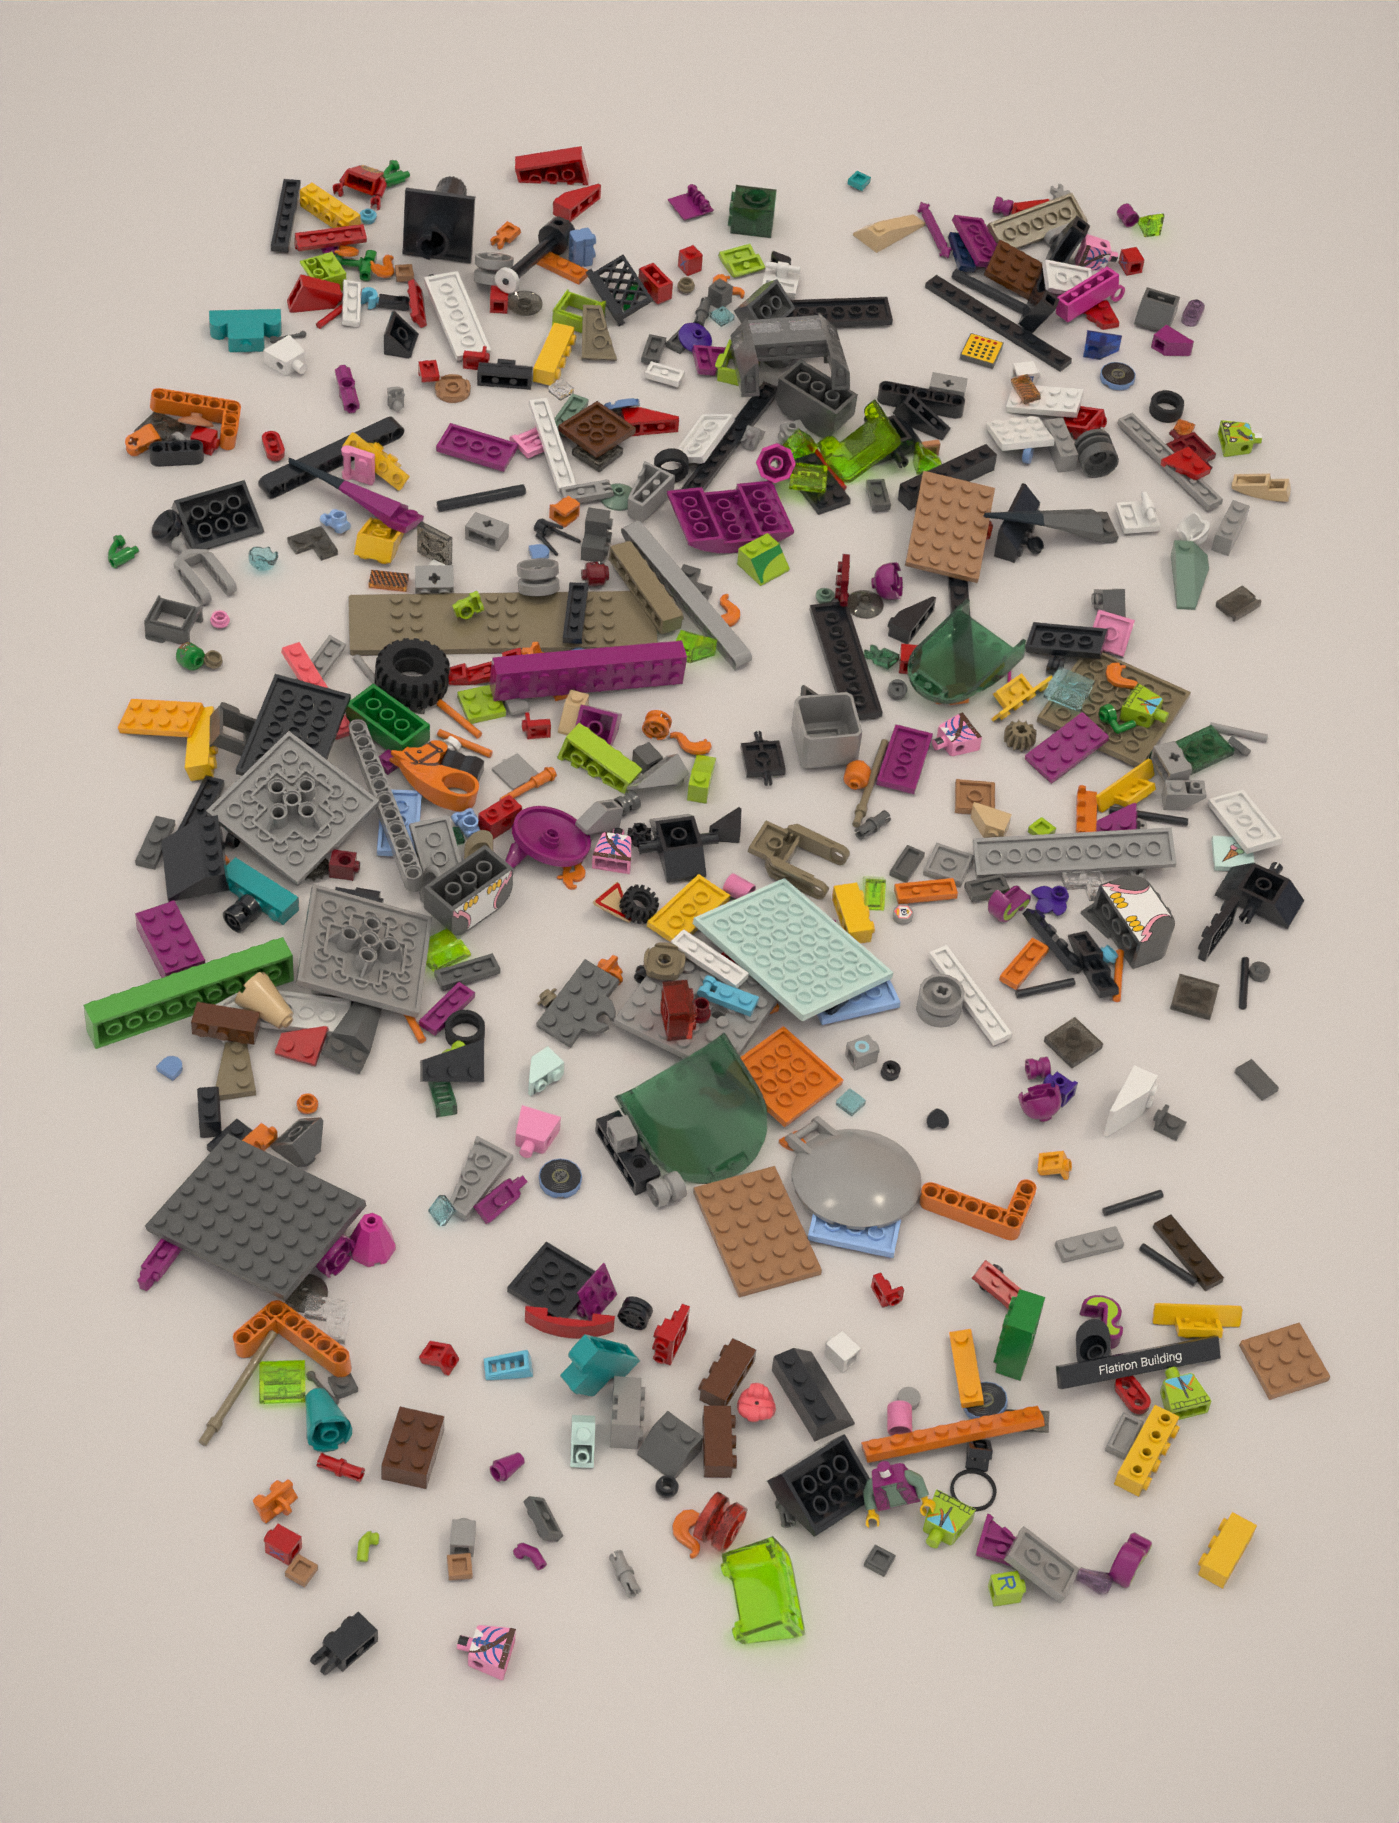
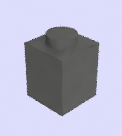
[708,278,733,311]
[632,742,663,774]

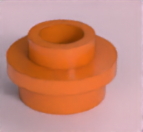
[297,1093,318,1114]

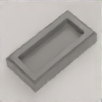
[1105,1412,1144,1460]

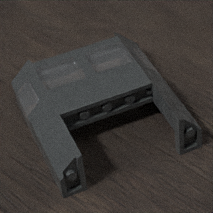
[730,313,850,397]

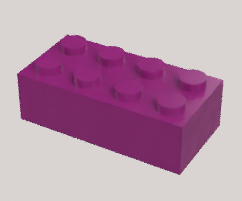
[135,900,205,978]

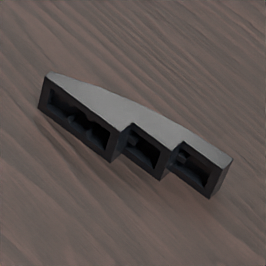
[1068,931,1119,998]

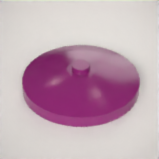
[512,806,591,867]

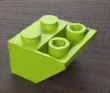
[300,252,347,291]

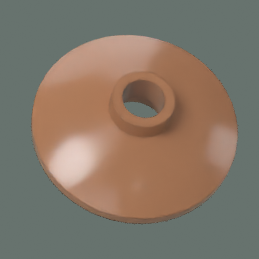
[177,412,214,427]

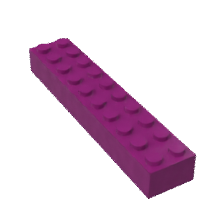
[489,640,687,701]

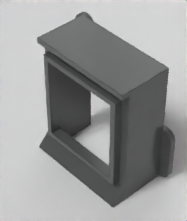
[144,595,203,644]
[209,702,256,756]

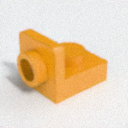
[1037,1151,1072,1180]

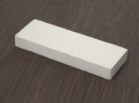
[342,280,361,327]

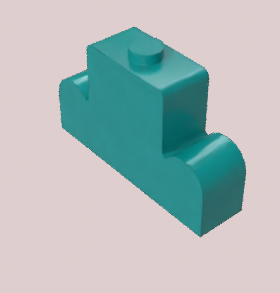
[209,309,282,352]
[560,1334,640,1397]

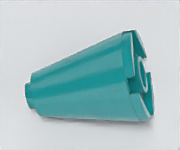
[305,1388,353,1452]

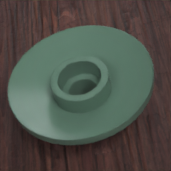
[600,483,632,511]

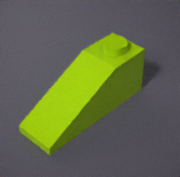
[687,755,716,804]

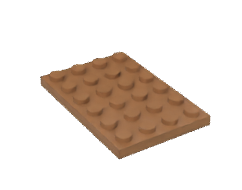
[905,471,995,583]
[693,1166,822,1298]

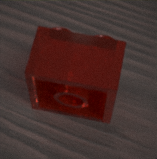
[660,980,698,1041]

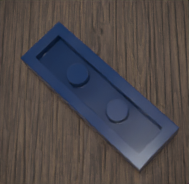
[948,232,976,273]

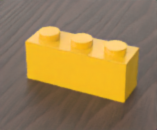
[832,882,875,943]
[1198,1512,1257,1589]

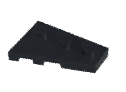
[420,1039,484,1082]

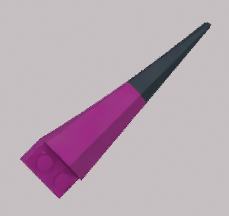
[288,458,424,534]

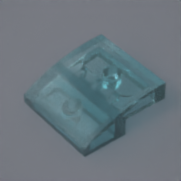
[1044,667,1095,712]

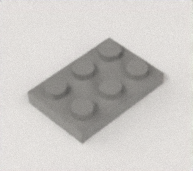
[409,815,462,875]
[1004,1526,1080,1603]

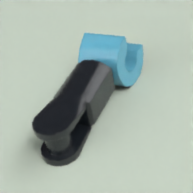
[361,287,410,311]

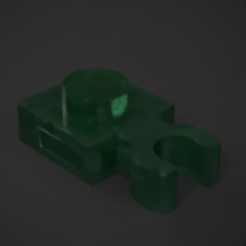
[864,644,899,670]

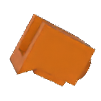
[549,496,580,528]

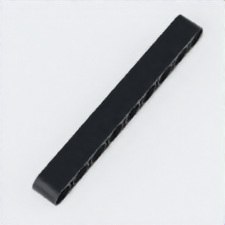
[258,416,404,499]

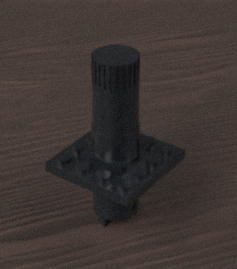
[402,176,476,263]

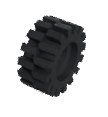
[619,884,659,924]

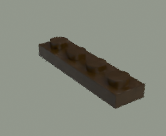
[1153,1214,1224,1291]

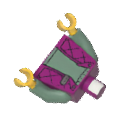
[863,1461,936,1528]

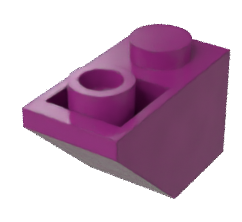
[1151,325,1194,356]

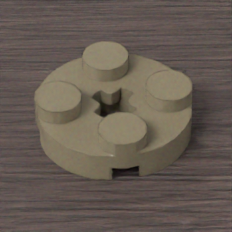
[643,942,686,981]

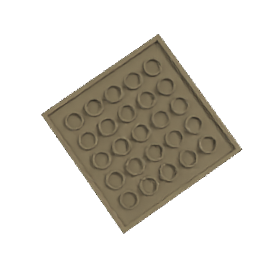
[1037,653,1191,767]

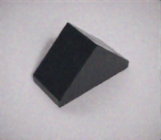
[709,807,742,843]

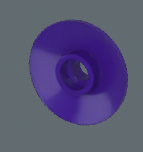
[678,323,712,352]

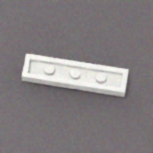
[670,929,749,988]

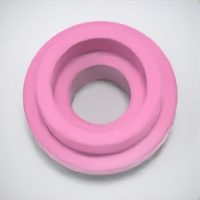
[210,610,230,628]

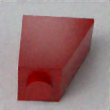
[287,274,343,313]

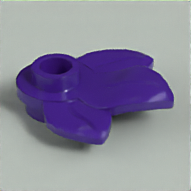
[1031,886,1069,916]

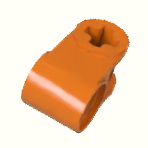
[125,424,162,456]

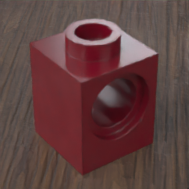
[329,849,360,881]

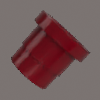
[690,997,711,1024]

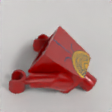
[332,165,387,210]

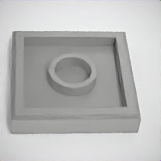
[923,842,974,888]

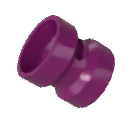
[992,196,1014,216]
[1117,203,1139,227]
[1025,1056,1051,1080]

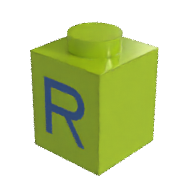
[988,1570,1026,1607]

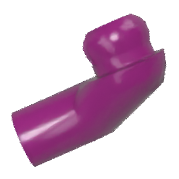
[513,1543,547,1570]

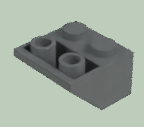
[1134,287,1180,331]

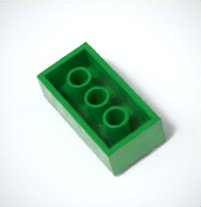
[346,683,430,751]
[993,1289,1046,1381]

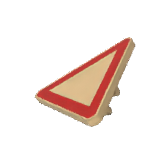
[593,882,632,923]

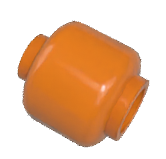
[843,760,871,790]

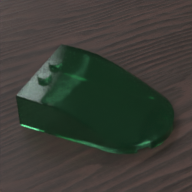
[908,599,1026,704]

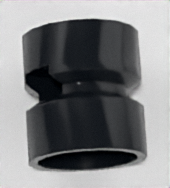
[223,894,262,933]

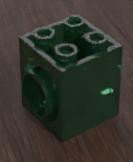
[728,185,777,238]

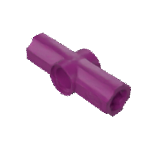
[335,365,360,413]

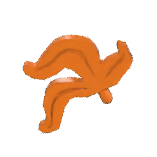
[557,862,586,890]

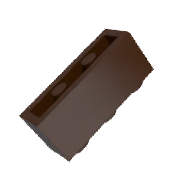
[191,1002,261,1045]
[698,1338,757,1406]
[702,1405,737,1478]

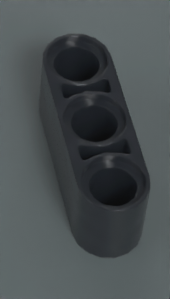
[149,440,204,467]

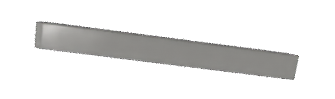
[621,520,752,669]
[349,719,423,892]

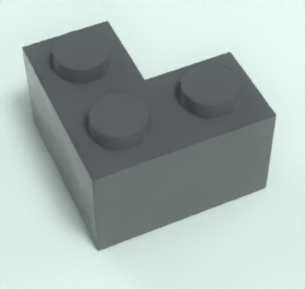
[581,507,613,562]
[1091,588,1126,617]

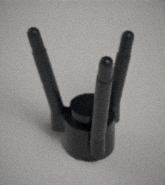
[534,518,581,556]

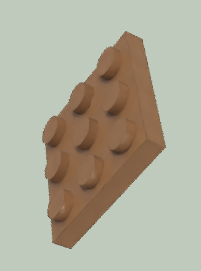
[1239,1322,1331,1400]

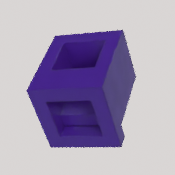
[1043,1071,1078,1108]

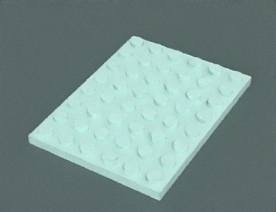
[693,878,894,1021]

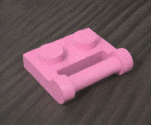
[509,425,544,459]
[341,445,375,486]

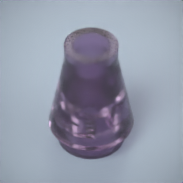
[1076,1567,1113,1595]

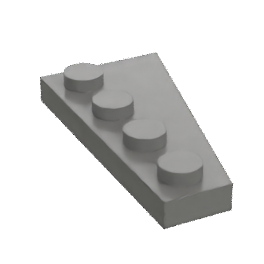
[447,1136,513,1221]

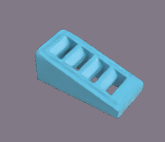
[484,1350,533,1380]

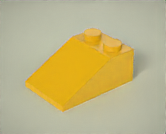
[354,517,404,564]

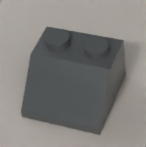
[637,1411,703,1479]

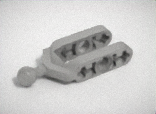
[171,536,237,606]

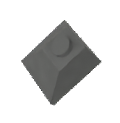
[270,1117,324,1166]

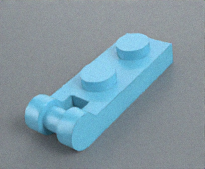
[697,975,759,1017]

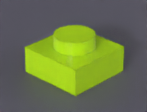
[1027,817,1056,835]

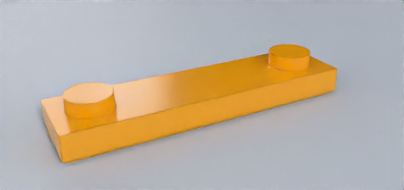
[949,1329,984,1408]

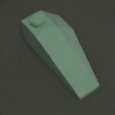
[1170,540,1209,610]

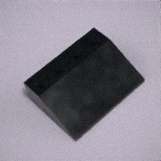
[171,480,264,549]
[161,815,230,902]
[767,1434,870,1537]

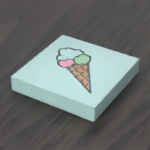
[1211,836,1254,871]

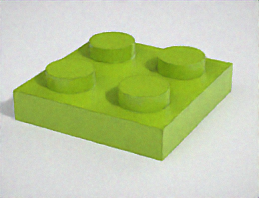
[457,685,506,724]

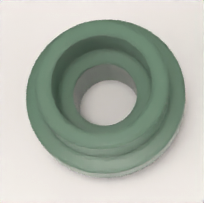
[816,588,835,604]

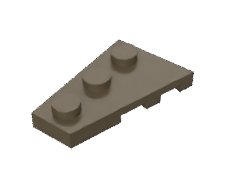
[581,305,617,361]
[216,1041,256,1101]

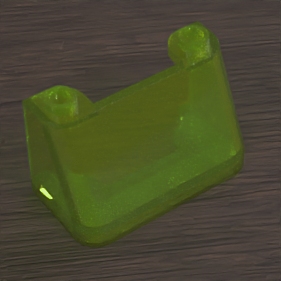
[817,399,901,483]
[721,1536,805,1644]

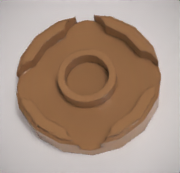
[435,374,471,403]

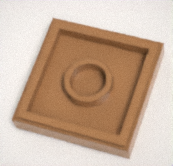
[955,779,995,815]

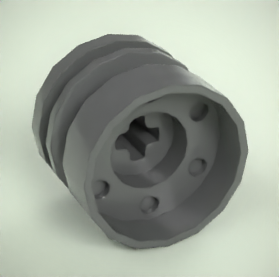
[1074,429,1119,478]

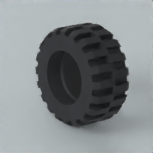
[374,638,450,710]

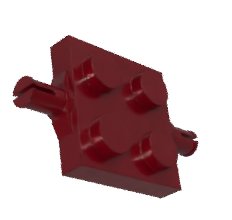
[1166,429,1216,470]
[835,554,850,607]

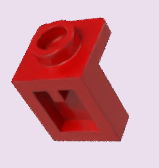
[463,346,490,370]
[418,360,440,382]
[522,712,551,739]
[871,1272,904,1308]
[419,1341,459,1376]

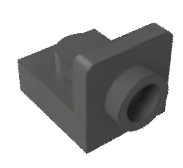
[1153,1104,1187,1141]

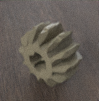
[1004,719,1037,752]

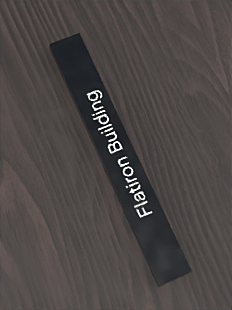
[1056,1335,1221,1389]

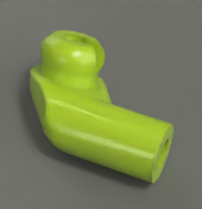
[356,1531,379,1562]

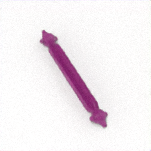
[917,202,952,258]

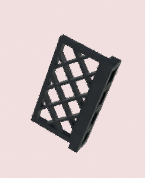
[586,254,653,326]

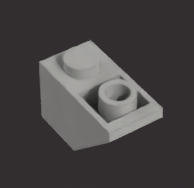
[1161,780,1207,810]
[575,799,623,835]

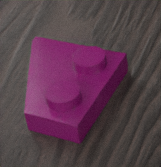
[692,345,726,376]
[1096,803,1137,832]
[975,1514,1016,1567]

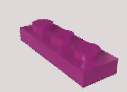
[419,982,475,1036]

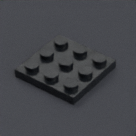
[507,1241,596,1318]

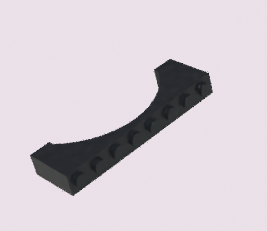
[1018,216,1090,333]

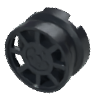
[617,1296,653,1330]

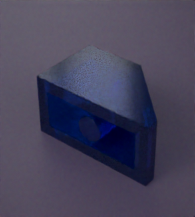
[1083,330,1122,360]

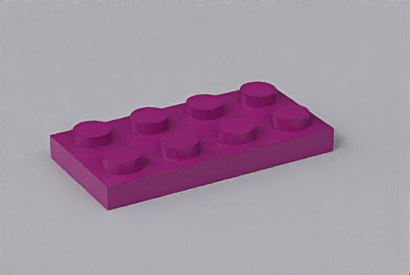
[952,215,996,267]
[436,423,518,472]
[1025,712,1109,784]
[876,724,933,794]

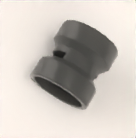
[614,790,641,816]

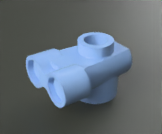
[320,509,351,533]
[451,808,480,838]

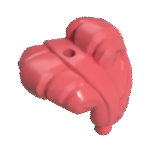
[737,1383,776,1422]

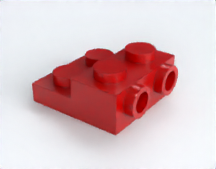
[1062,406,1107,439]
[652,1304,690,1366]

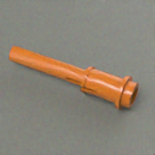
[499,767,557,800]

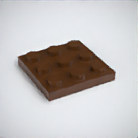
[984,239,1042,300]
[558,401,636,458]

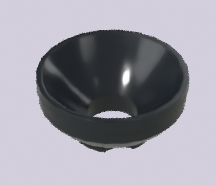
[152,509,181,542]

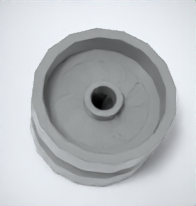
[474,252,514,286]
[517,558,560,596]
[916,974,965,1028]

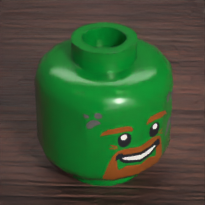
[176,642,205,671]

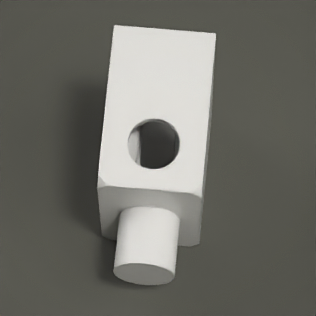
[263,335,307,375]

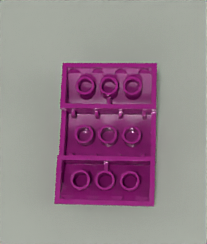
[667,481,794,553]

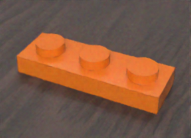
[537,252,588,285]
[894,878,958,904]
[999,937,1049,990]

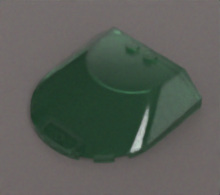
[614,1032,768,1184]

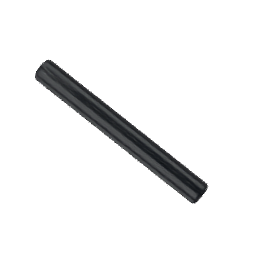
[952,269,1026,314]
[436,484,526,512]

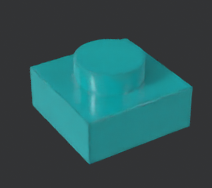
[847,171,871,191]

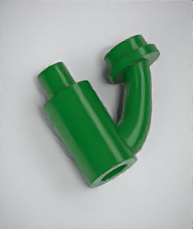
[383,160,410,188]
[108,535,139,568]

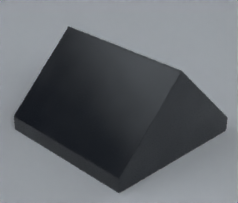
[384,311,419,359]

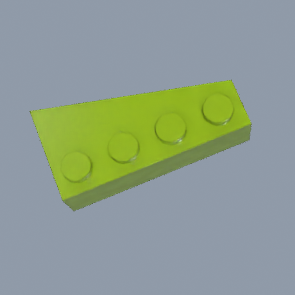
[557,723,642,794]

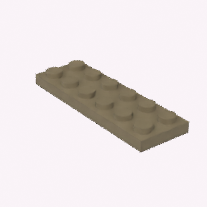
[987,193,1088,249]

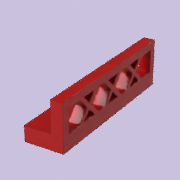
[294,224,367,251]

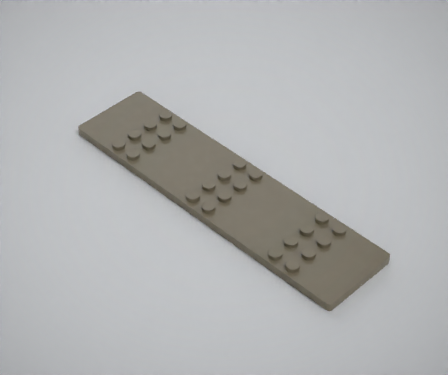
[348,591,658,656]

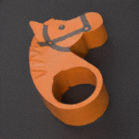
[389,740,479,812]

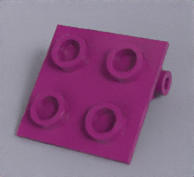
[668,184,714,220]
[576,1263,617,1321]

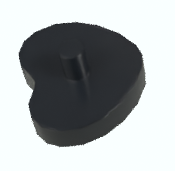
[926,1108,949,1129]

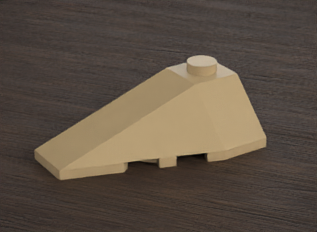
[853,214,925,253]

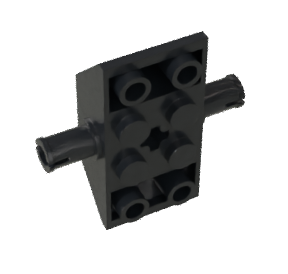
[845,413,922,469]
[637,814,719,882]
[1215,862,1304,929]

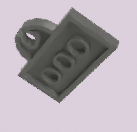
[536,959,620,1048]

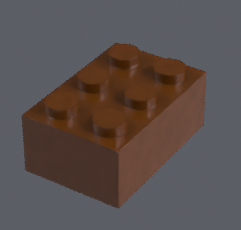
[381,1406,445,1489]

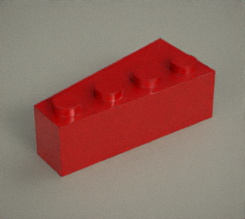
[515,146,589,186]

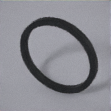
[950,1469,997,1512]

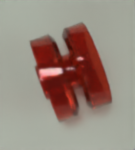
[693,1491,748,1553]

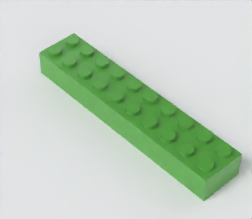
[83,937,294,1049]

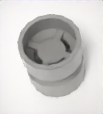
[646,1171,687,1208]

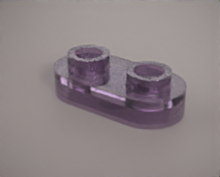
[1181,299,1205,327]

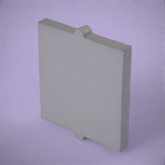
[492,753,538,790]

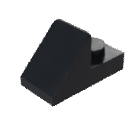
[965,1439,993,1472]

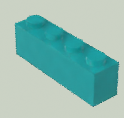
[227,857,299,925]

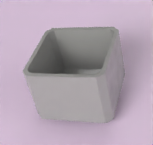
[791,692,862,768]

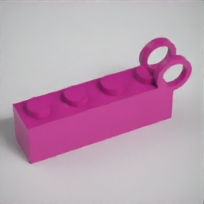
[1056,266,1125,322]

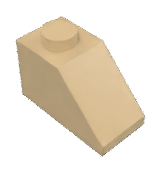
[558,690,589,735]
[970,802,1012,838]

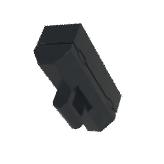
[477,359,533,390]

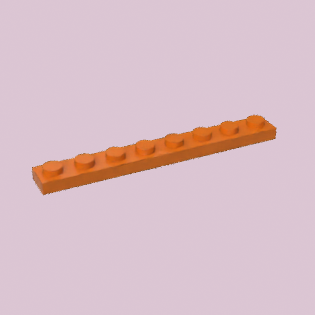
[861,1406,1045,1463]

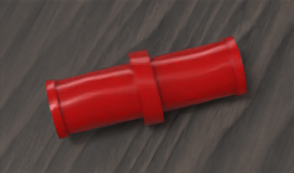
[316,1453,365,1482]

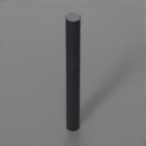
[1109,806,1188,826]

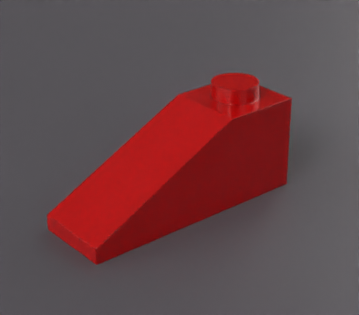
[553,183,601,222]
[621,407,679,436]

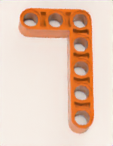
[150,388,241,450]
[919,1179,1037,1241]
[233,1300,352,1377]

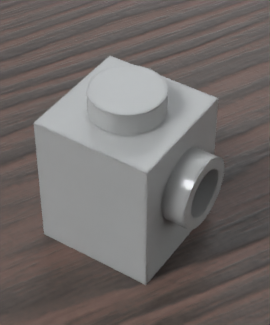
[778,419,807,449]

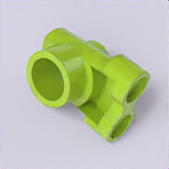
[452,590,485,619]

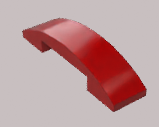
[449,648,522,686]
[525,1306,615,1339]

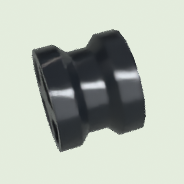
[1046,654,1066,677]

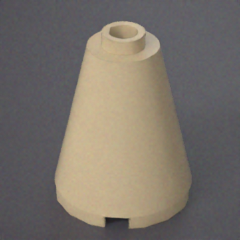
[235,972,293,1029]

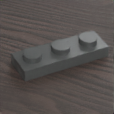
[135,816,176,870]
[434,953,500,991]

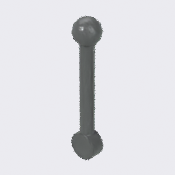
[270,331,307,343]
[306,1371,339,1405]

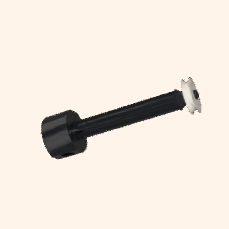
[494,216,575,294]

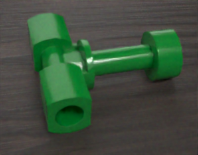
[335,250,377,281]

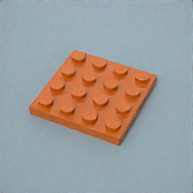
[726,1026,844,1127]

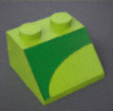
[737,533,790,586]

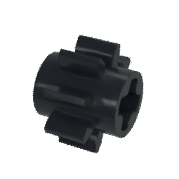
[627,823,652,847]

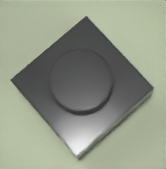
[328,1373,358,1399]

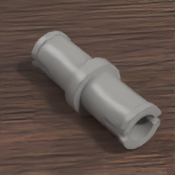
[609,1550,641,1598]

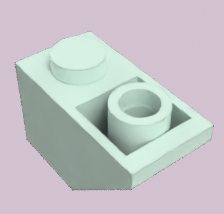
[528,1046,564,1096]
[570,1415,595,1468]

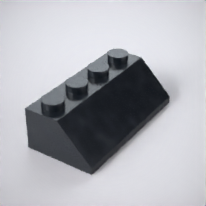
[994,483,1040,563]
[772,1348,855,1442]

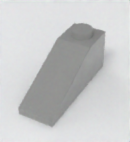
[627,754,689,790]

